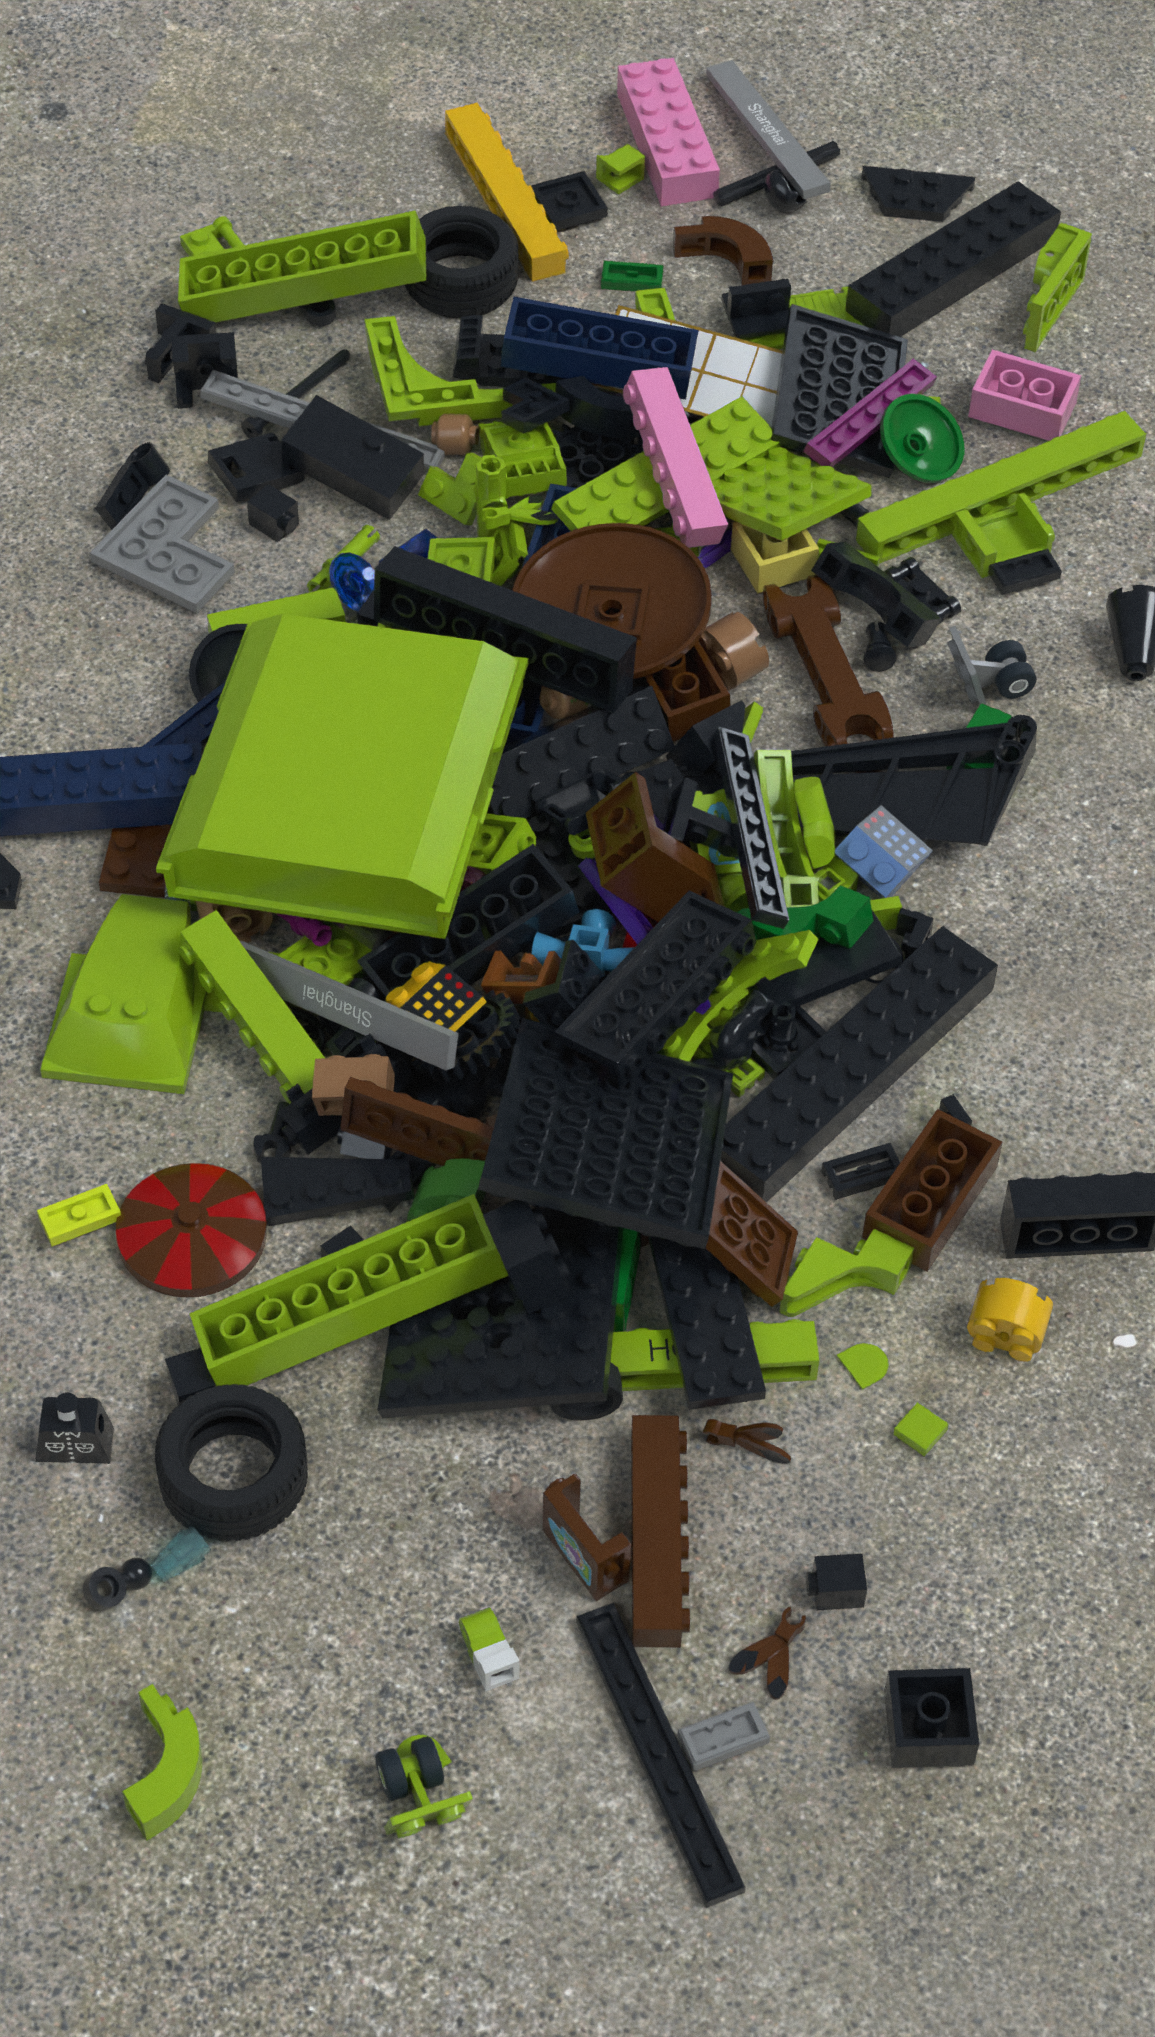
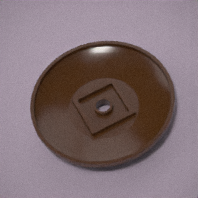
[512,523,712,679]

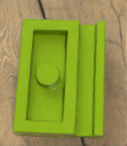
[491,519,528,586]

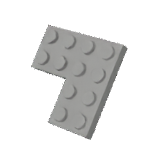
[90,475,235,613]

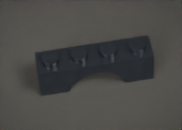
[811,542,942,648]

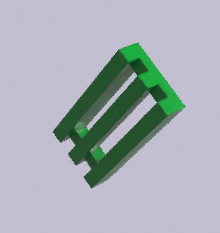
[601,261,664,292]

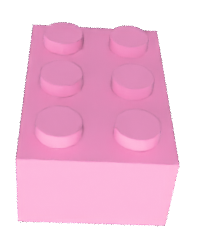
[968,349,1081,441]

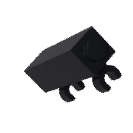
[278,1033,415,1155]

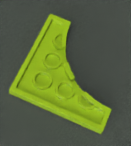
[657,930,818,1062]

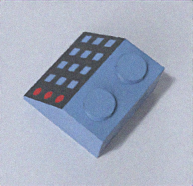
[835,805,933,898]

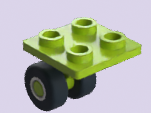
[375,1736,473,1839]

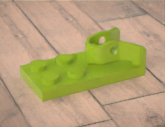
[1023,223,1092,352]

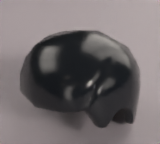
[764,169,807,213]

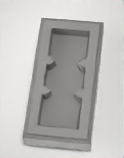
[677,1702,770,1771]

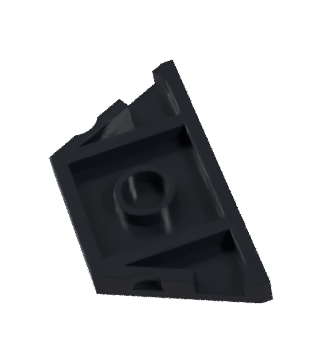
[861,165,975,222]

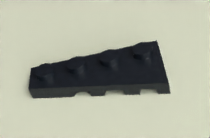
[261,1157,414,1226]

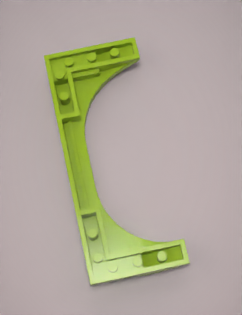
[364,288,676,426]

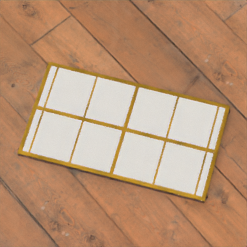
[591,305,782,428]

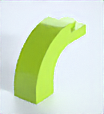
[122,1684,202,1841]

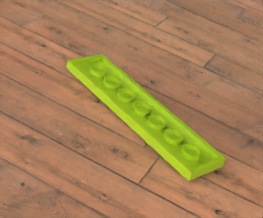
[551,396,781,531]

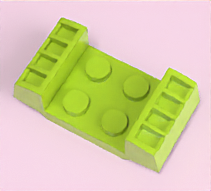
[478,421,567,499]

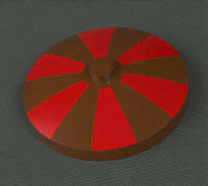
[116,1163,267,1298]

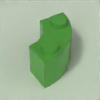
[407,1159,486,1221]

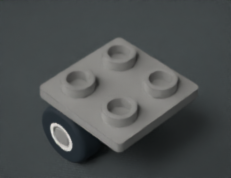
[947,626,1037,706]

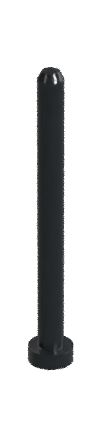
[241,349,350,438]

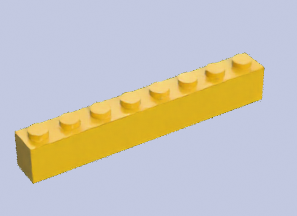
[445,102,569,282]

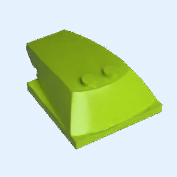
[40,894,207,1094]

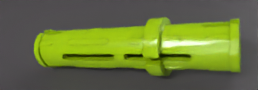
[307,525,380,592]

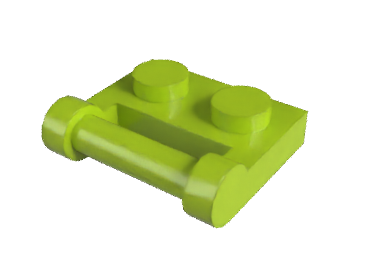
[180,216,244,256]

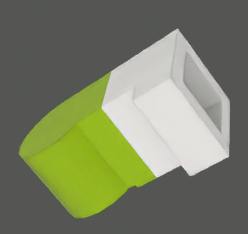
[458,1607,520,1692]

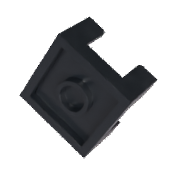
[171,332,238,409]

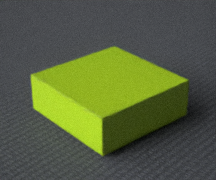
[893,1402,949,1457]

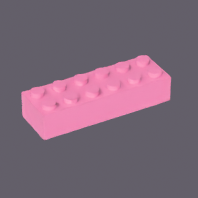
[617,58,720,206]

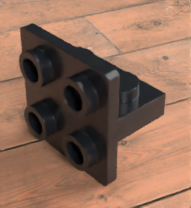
[721,278,791,339]

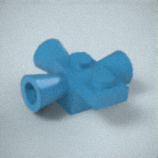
[531,909,635,974]

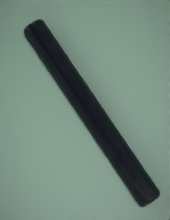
[713,141,840,206]

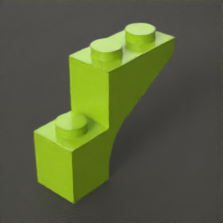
[779,1229,914,1317]

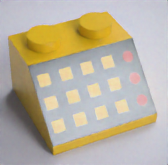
[386,962,487,1032]

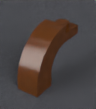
[673,216,773,285]

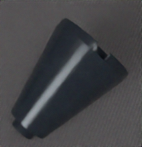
[1106,585,1155,681]

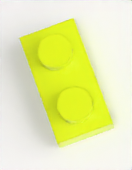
[37,1184,121,1247]

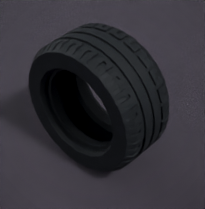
[405,206,518,318]
[155,1384,308,1541]

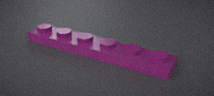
[803,358,937,467]

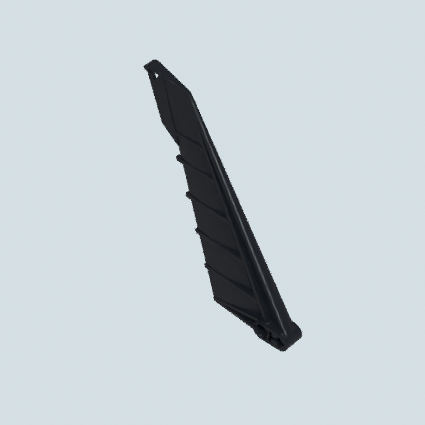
[621,715,1037,846]

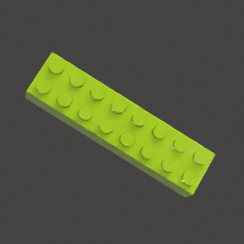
[178,210,426,323]
[189,1194,508,1386]

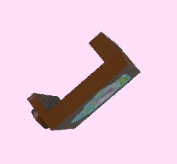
[542,1474,631,1601]

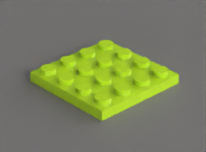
[711,447,871,541]

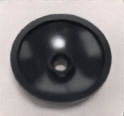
[189,624,247,702]

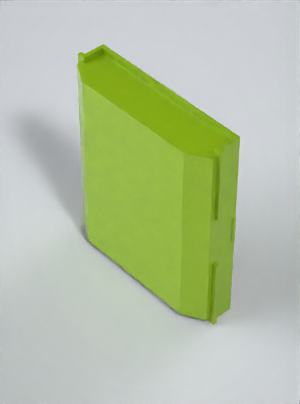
[156,614,528,939]

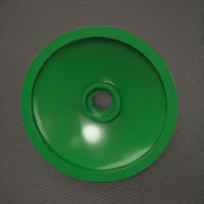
[880,394,965,483]

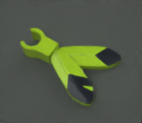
[481,495,558,529]

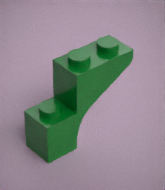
[737,885,874,949]

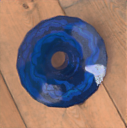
[329,552,374,612]

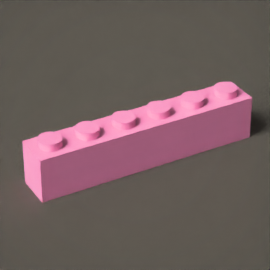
[623,367,728,548]

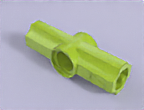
[474,454,508,537]

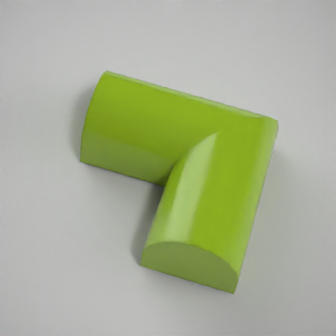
[794,777,835,869]

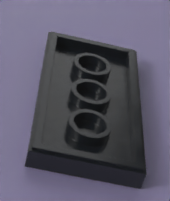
[754,910,903,1017]

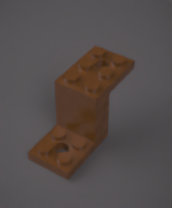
[586,772,725,922]

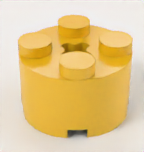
[967,1278,1053,1362]

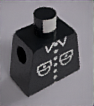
[35,1392,114,1464]

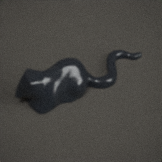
[692,989,776,1071]

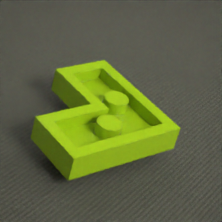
[418,453,482,525]

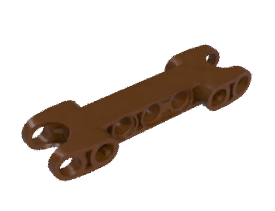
[763,575,894,747]

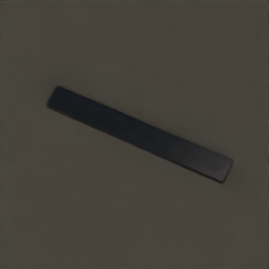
[713,727,789,929]
[576,1602,745,1908]

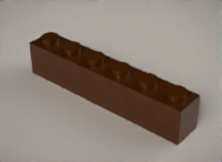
[631,1415,690,1648]

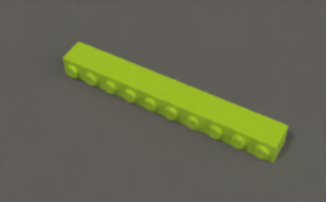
[856,411,1146,564]

